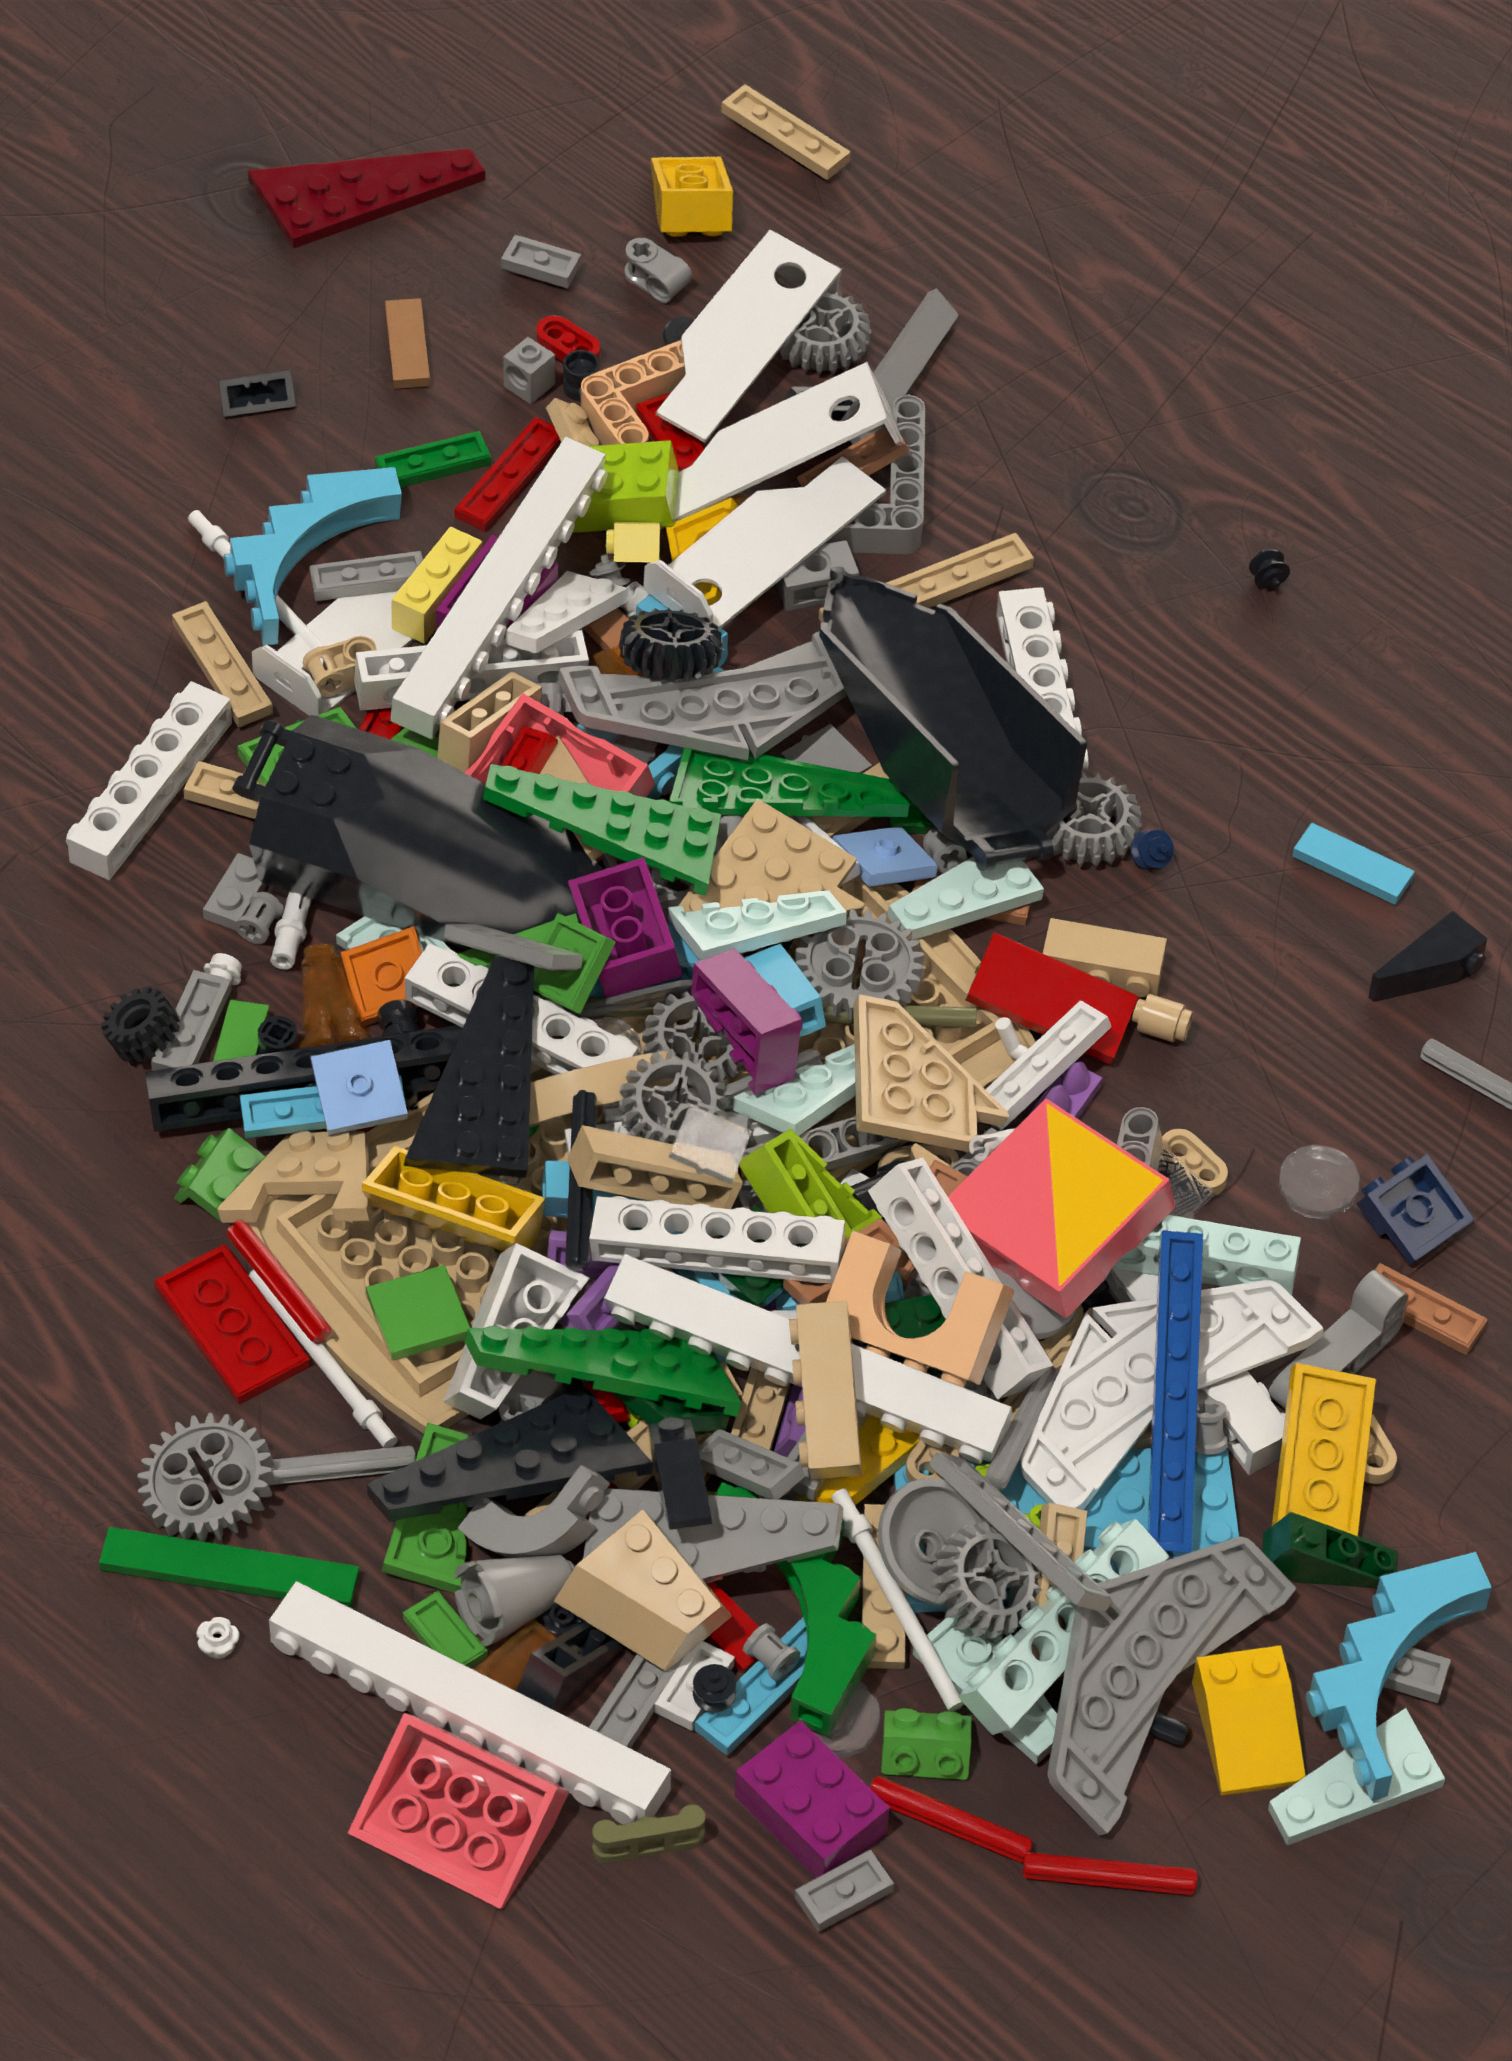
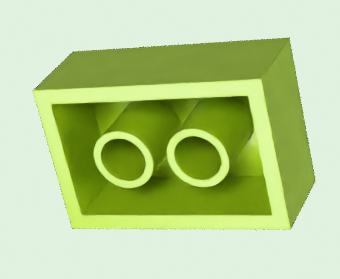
[572,440,679,533]

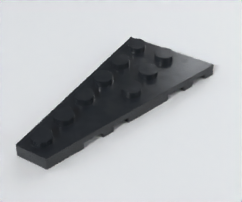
[403,956,534,1178]
[367,1385,652,1522]

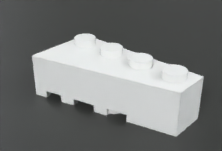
[443,1243,589,1419]

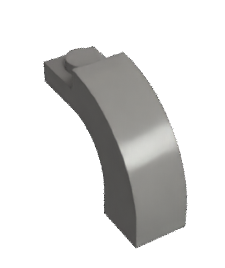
[458,1465,610,1558]

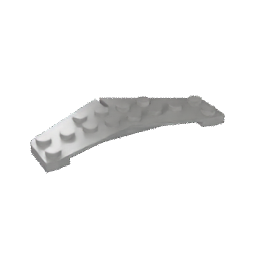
[558,632,847,760]
[1048,1537,1296,1836]

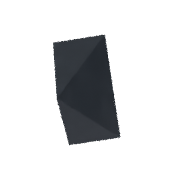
[218,370,296,417]

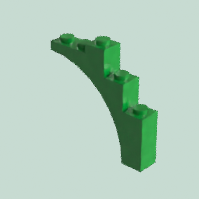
[715,1482,877,1736]

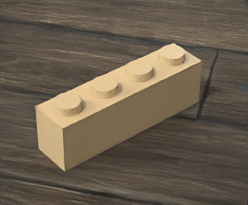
[567,1125,743,1209]
[789,1300,862,1480]

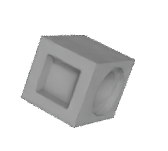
[503,337,555,404]

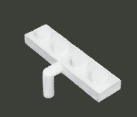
[985,1000,1112,1131]

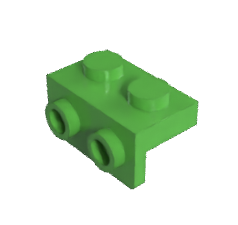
[174,1128,265,1222]
[881,1708,971,1780]

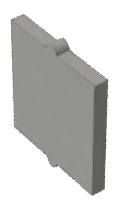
[781,724,872,774]

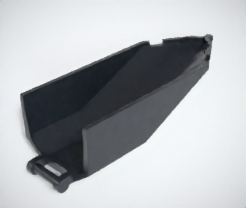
[819,566,1087,871]
[232,715,603,950]

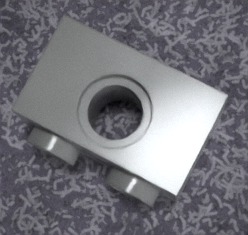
[776,540,859,612]

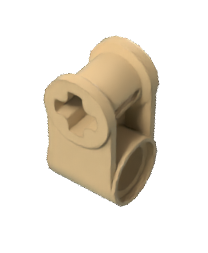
[302,636,377,698]

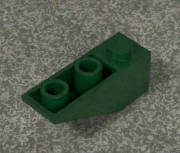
[1262,1512,1397,1589]

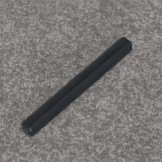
[565,1090,597,1272]

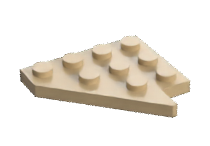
[679,799,865,917]
[853,994,1009,1152]

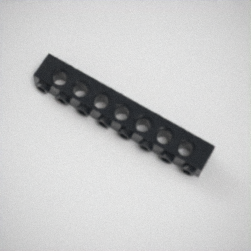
[145,1025,462,1132]

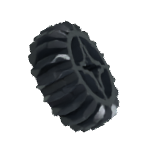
[619,608,723,682]

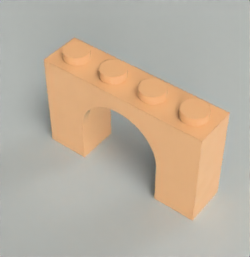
[826,1231,1015,1388]

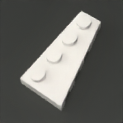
[505,571,628,653]

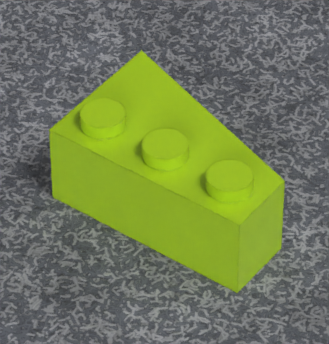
[737,1129,882,1246]

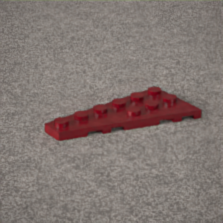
[248,148,486,249]

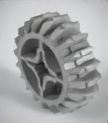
[780,290,871,375]
[1045,772,1141,869]
[642,990,744,1088]
[618,1049,729,1150]
[930,1522,1043,1639]

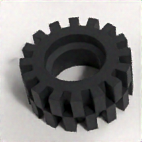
[101,987,180,1062]

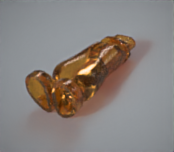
[299,944,372,1049]

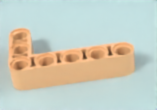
[581,340,685,445]

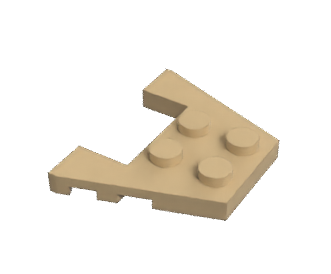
[217,1131,372,1223]

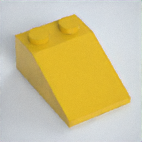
[651,157,733,237]
[1192,1645,1306,1796]

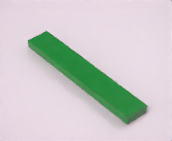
[99,1527,360,1608]

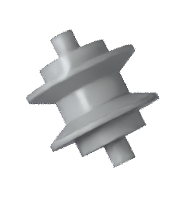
[589,554,630,587]

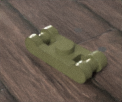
[592,1805,705,1864]

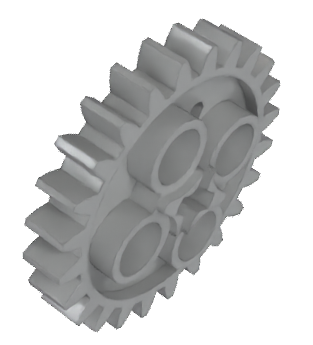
[795,909,924,1020]
[137,1413,276,1542]

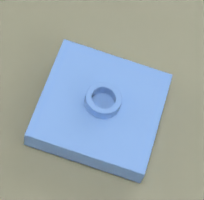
[833,826,938,887]
[311,1040,408,1136]

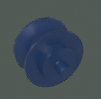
[1131,830,1174,869]

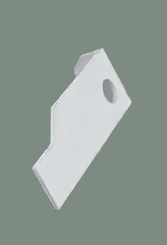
[656,230,841,442]
[660,362,903,530]
[643,456,886,631]
[252,559,424,716]

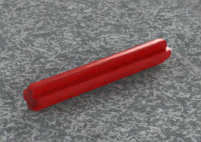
[227,1220,331,1344]
[869,1776,1033,1863]
[1023,1852,1197,1895]

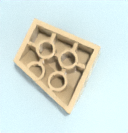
[554,1509,732,1671]

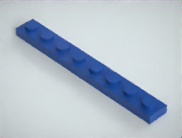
[1148,1230,1203,1557]

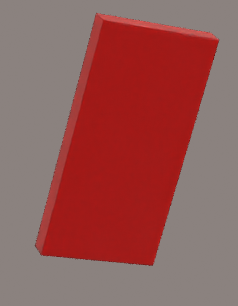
[965,932,1139,1065]
[154,1243,310,1405]

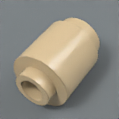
[1132,994,1194,1042]

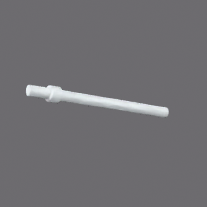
[188,510,325,649]
[249,1270,398,1448]
[831,1489,964,1712]

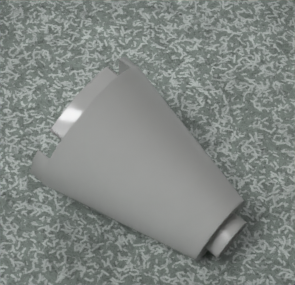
[454,1555,575,1646]

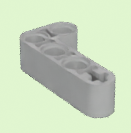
[1268,1270,1409,1409]

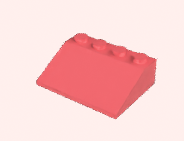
[348,1713,570,1909]

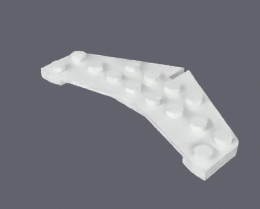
[1021,1280,1323,1510]

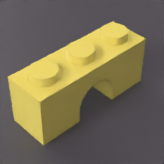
[606,522,660,562]
[392,526,483,644]

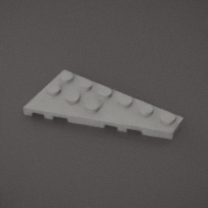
[583,1488,844,1583]

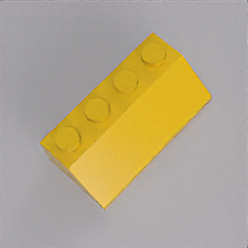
[361,1146,546,1252]

